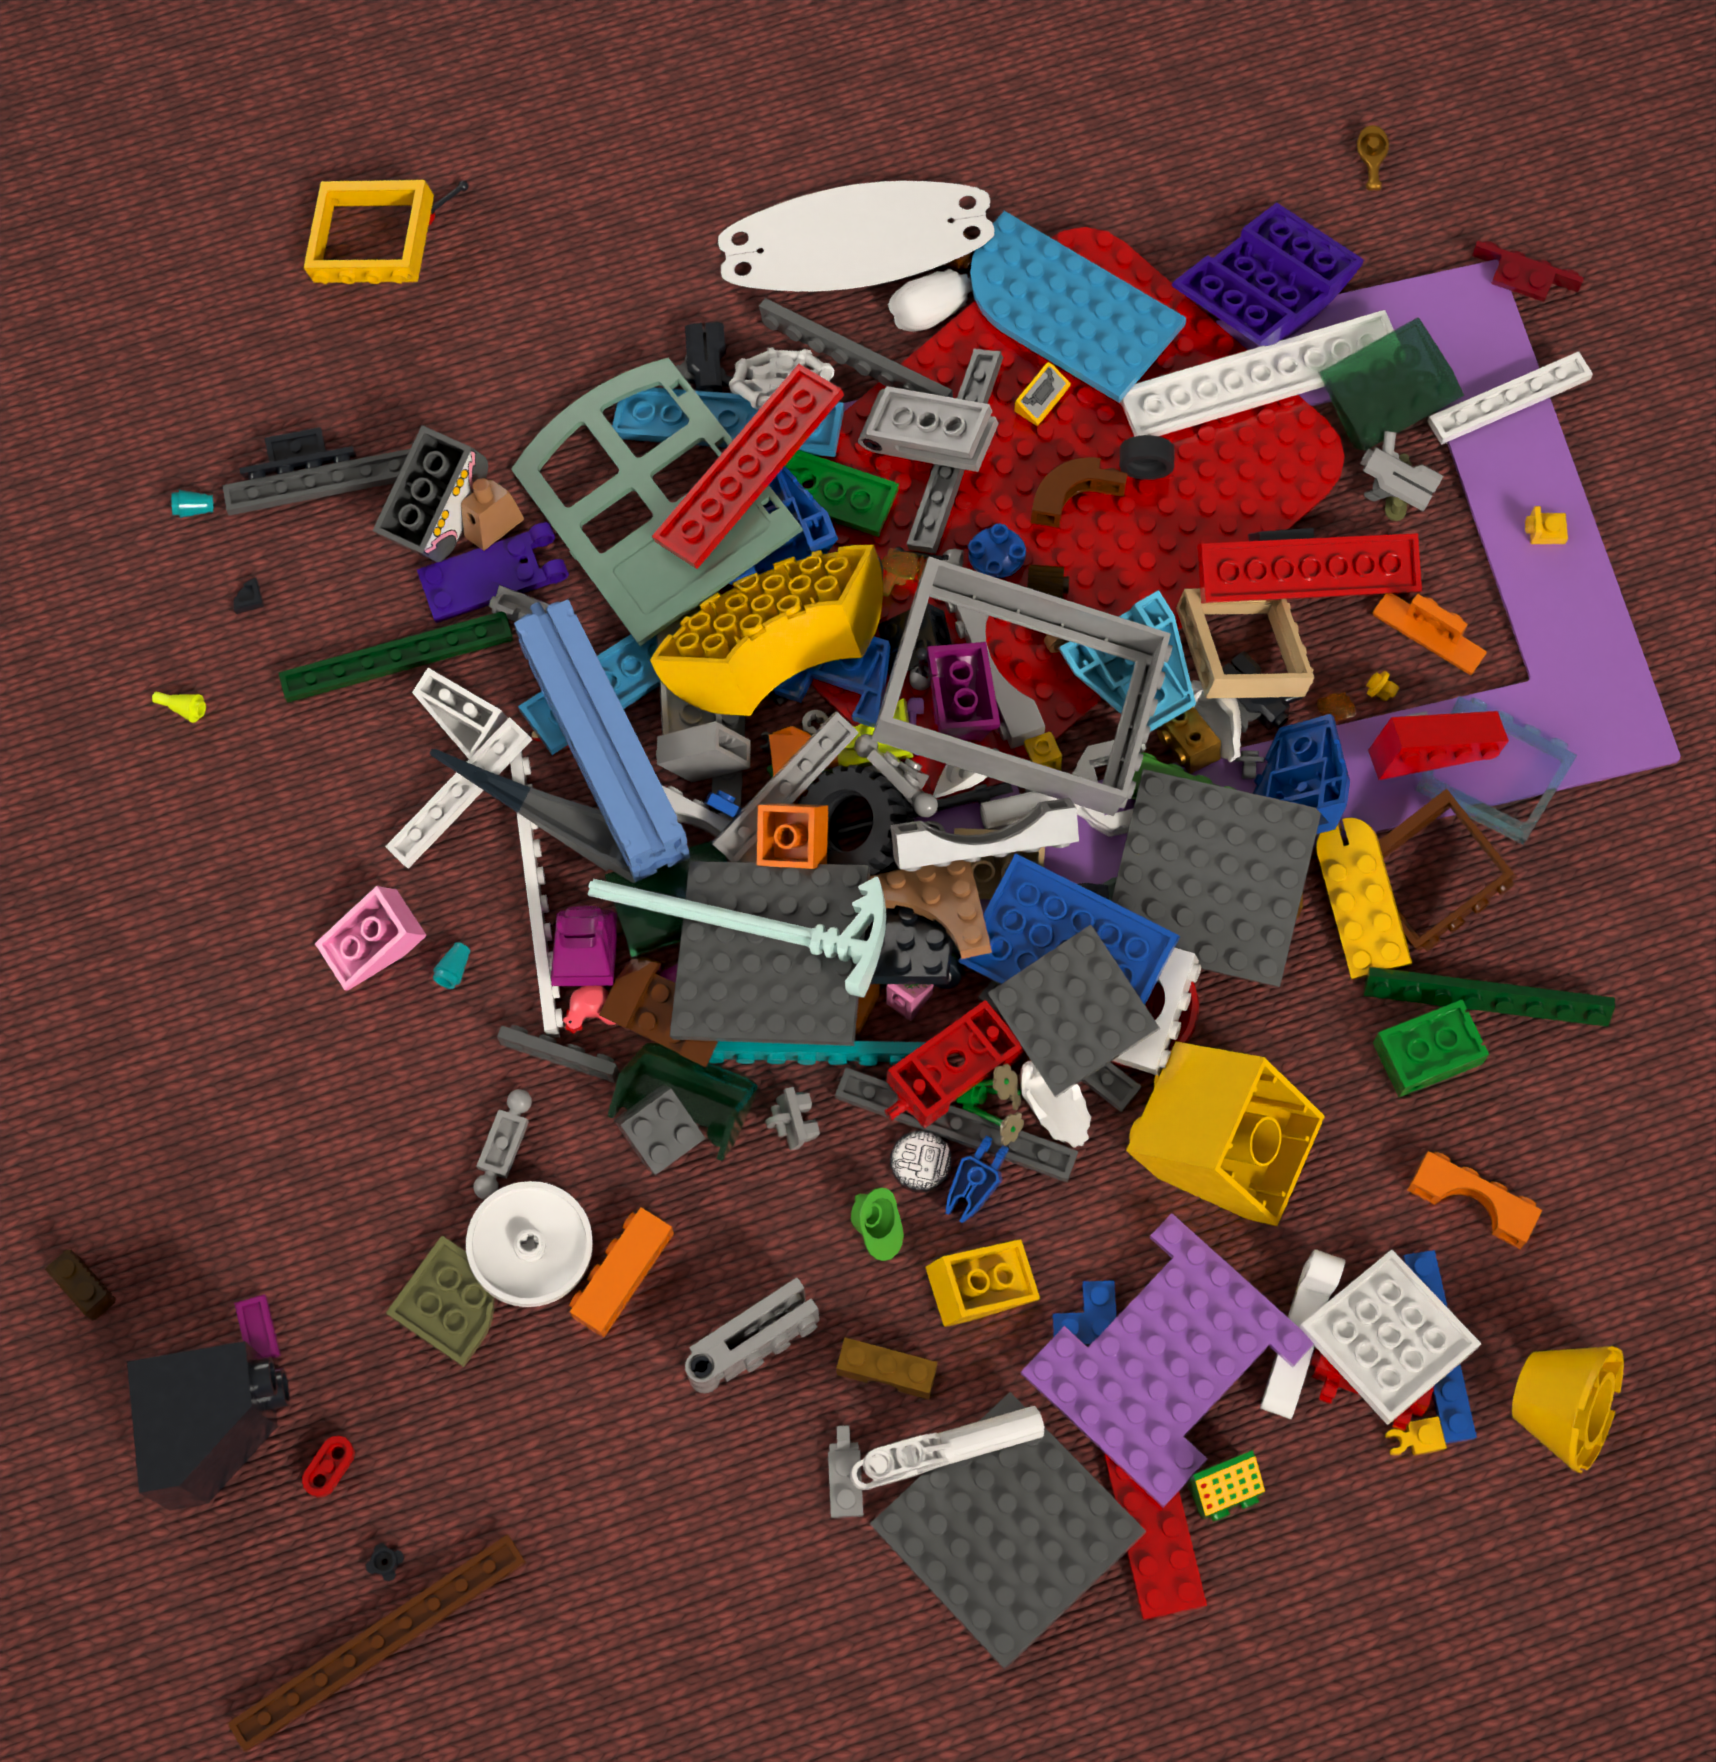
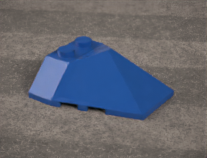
[729,466,838,585]
[1253,714,1350,834]

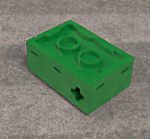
[1373,999,1489,1097]

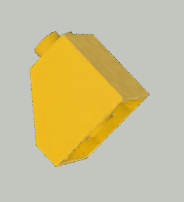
[1126,1042,1325,1226]

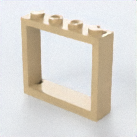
[1176,589,1314,699]

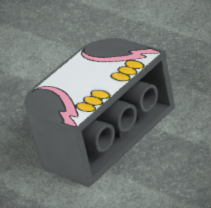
[373,425,488,562]

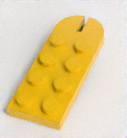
[1316,818,1412,980]

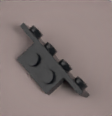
[239,427,357,480]

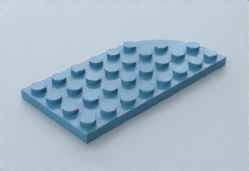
[971,211,1186,403]

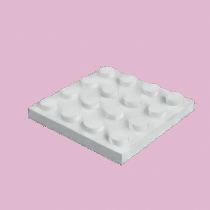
[1299,1250,1481,1425]

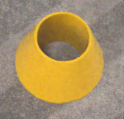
[1512,1346,1624,1473]

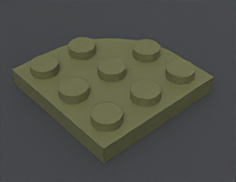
[386,1236,495,1367]

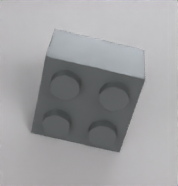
[613,1084,706,1175]

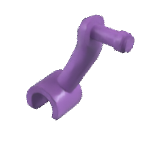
[907,698,924,755]

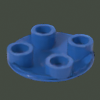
[968,523,1026,578]

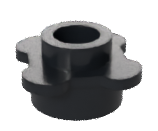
[366,1543,404,1581]

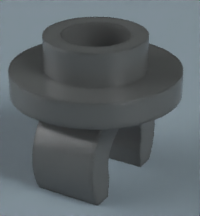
[1234,751,1265,779]

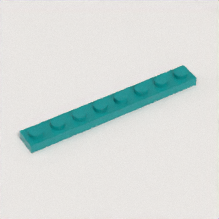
[709,1041,926,1066]

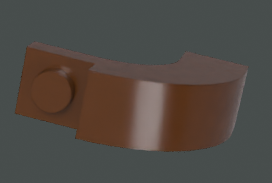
[1031,457,1128,528]

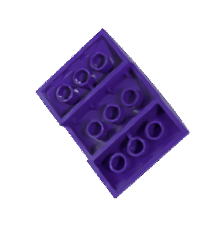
[1172,202,1364,346]

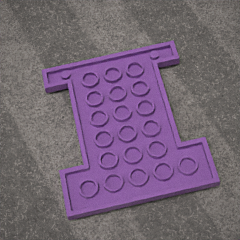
[1021,1213,1314,1508]

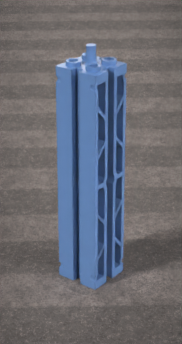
[514,599,690,882]

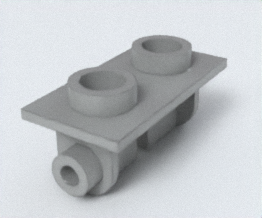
[489,585,550,621]

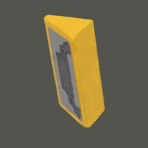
[1014,362,1071,426]

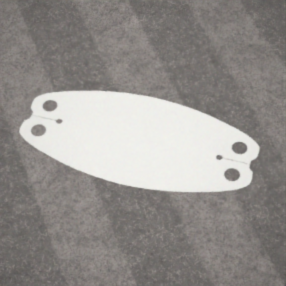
[718,181,994,292]

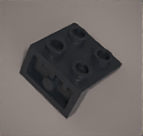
[878,603,952,676]

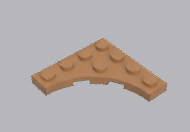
[870,860,992,959]

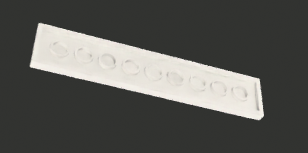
[1120,310,1406,436]

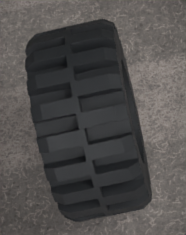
[798,765,914,876]

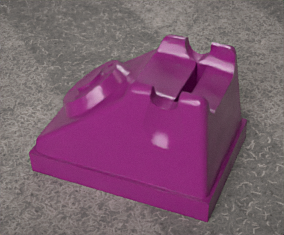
[926,642,1000,742]
[551,905,618,986]

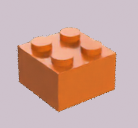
[757,803,828,869]

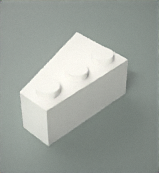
[412,668,508,759]

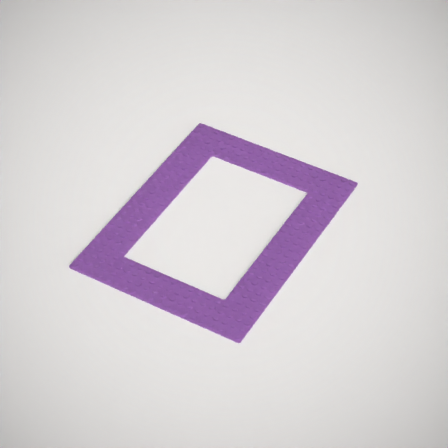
[844,260,1681,914]

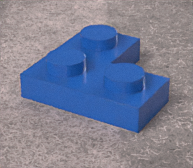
[1052,1281,1116,1346]

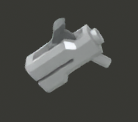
[1360,431,1443,511]

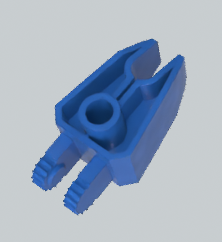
[946,1135,1009,1223]

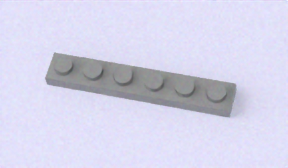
[711,711,859,862]

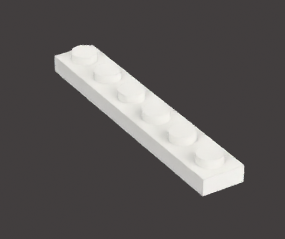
[1427,351,1593,445]
[385,717,532,869]

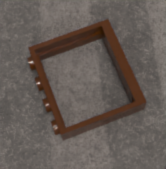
[1379,788,1517,951]

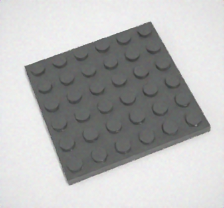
[1111,769,1321,988]
[670,861,871,1046]
[870,1392,1146,1670]

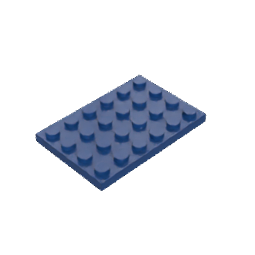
[959,853,1180,1004]

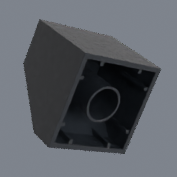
[127,1341,290,1511]

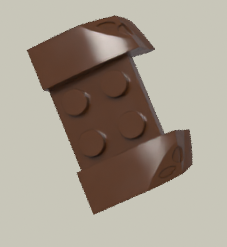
[599,957,719,1067]

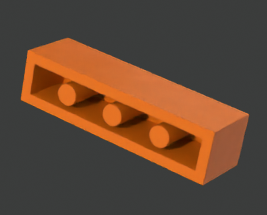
[569,1207,674,1338]

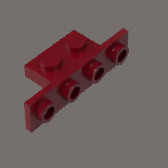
[1472,241,1584,302]

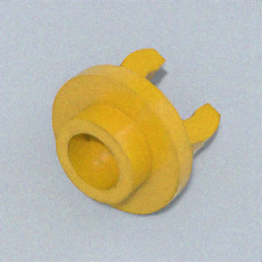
[1366,671,1399,701]

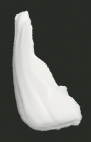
[888,269,972,332]
[1191,680,1241,762]
[1019,1061,1091,1148]

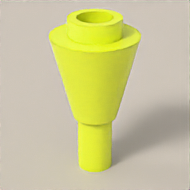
[152,691,206,723]

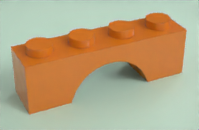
[1407,1151,1542,1249]

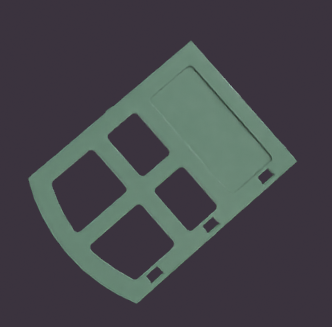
[511,358,803,646]

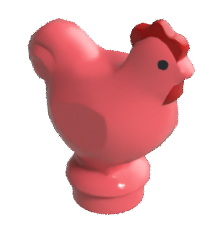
[562,985,616,1034]

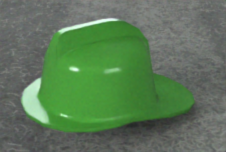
[851,1187,904,1261]

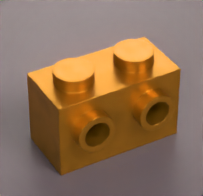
[1157,707,1221,774]

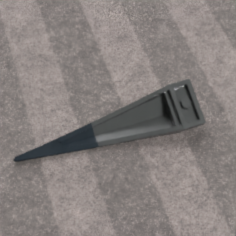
[429,749,635,883]

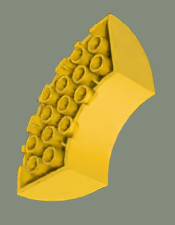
[650,545,883,716]

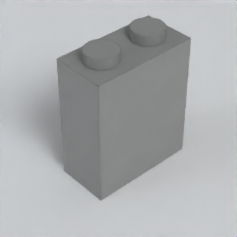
[656,721,750,783]

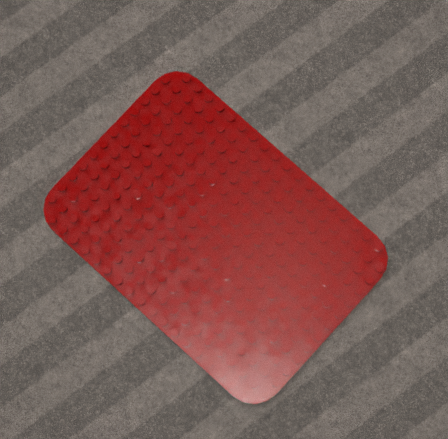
[719,227,1345,804]

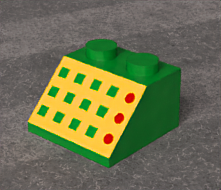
[1187,1450,1265,1522]

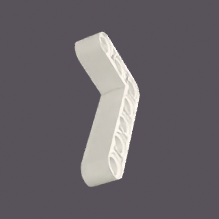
[1260,1249,1345,1419]

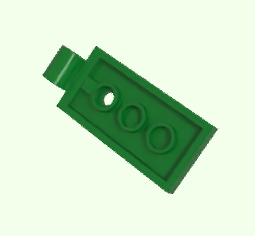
[785,450,899,537]

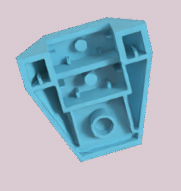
[1058,590,1196,732]

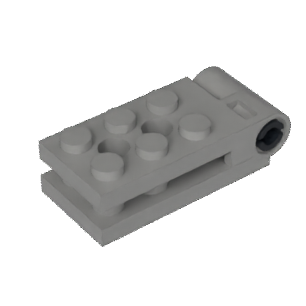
[858,386,999,472]
[685,1277,820,1393]

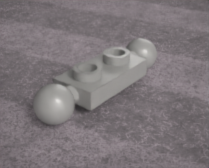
[854,734,938,817]
[473,1089,532,1199]

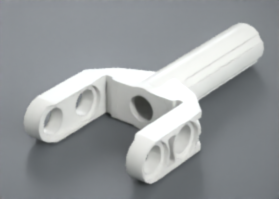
[980,740,1146,837]
[850,1406,1044,1490]

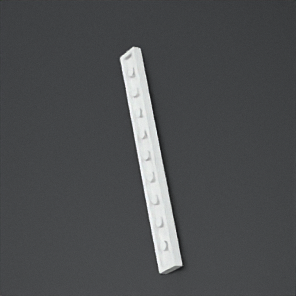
[510,751,564,1038]

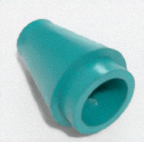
[171,490,214,518]
[433,942,471,989]

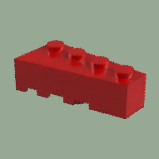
[1368,711,1509,780]

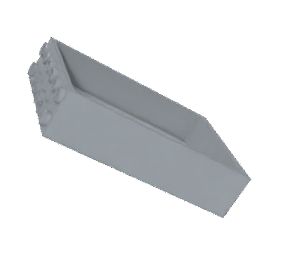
[871,557,1173,816]

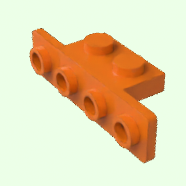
[1373,593,1487,675]

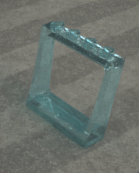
[1416,696,1577,845]

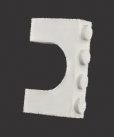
[1113,948,1201,1076]

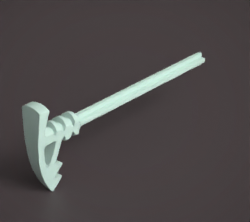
[588,877,886,997]

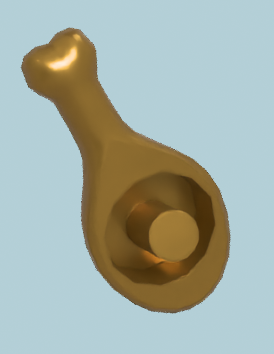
[1357,125,1389,191]

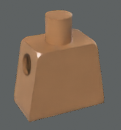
[461,478,524,551]

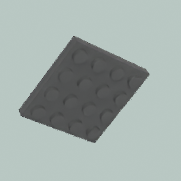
[988,925,1160,1098]

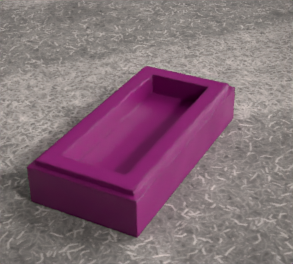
[234,1294,281,1358]

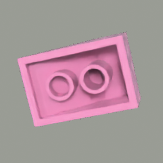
[315,886,427,991]

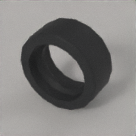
[1119,435,1175,480]

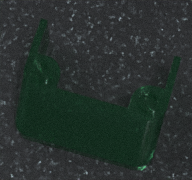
[607,1043,758,1161]

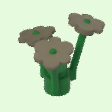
[956,1064,1024,1146]

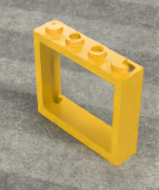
[304,180,434,284]

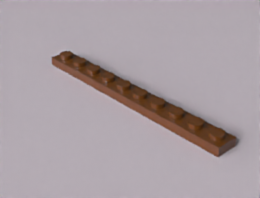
[227,1534,526,1752]

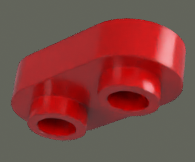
[302,1436,355,1498]

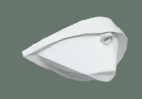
[933,764,987,798]

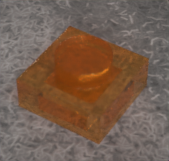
[1317,692,1356,722]

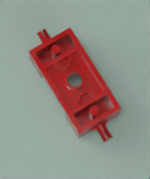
[884,1000,1023,1129]

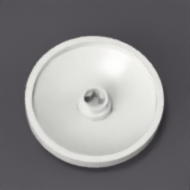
[466,1181,593,1307]

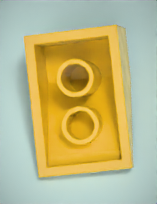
[925,1239,1040,1327]

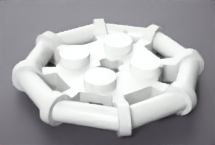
[729,347,834,409]

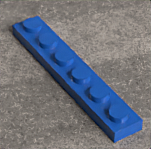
[1402,1250,1477,1444]

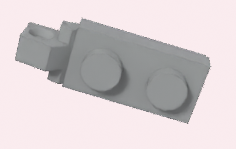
[828,1425,863,1518]

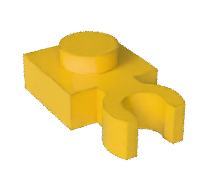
[1385,1416,1447,1456]

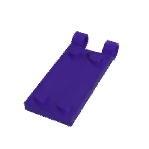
[417,522,569,623]

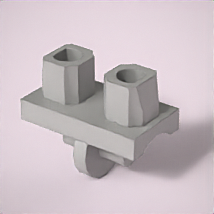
[765,1087,820,1151]

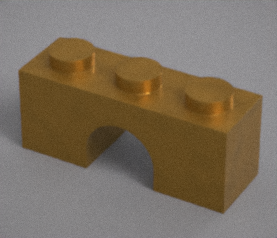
[836,1338,937,1399]

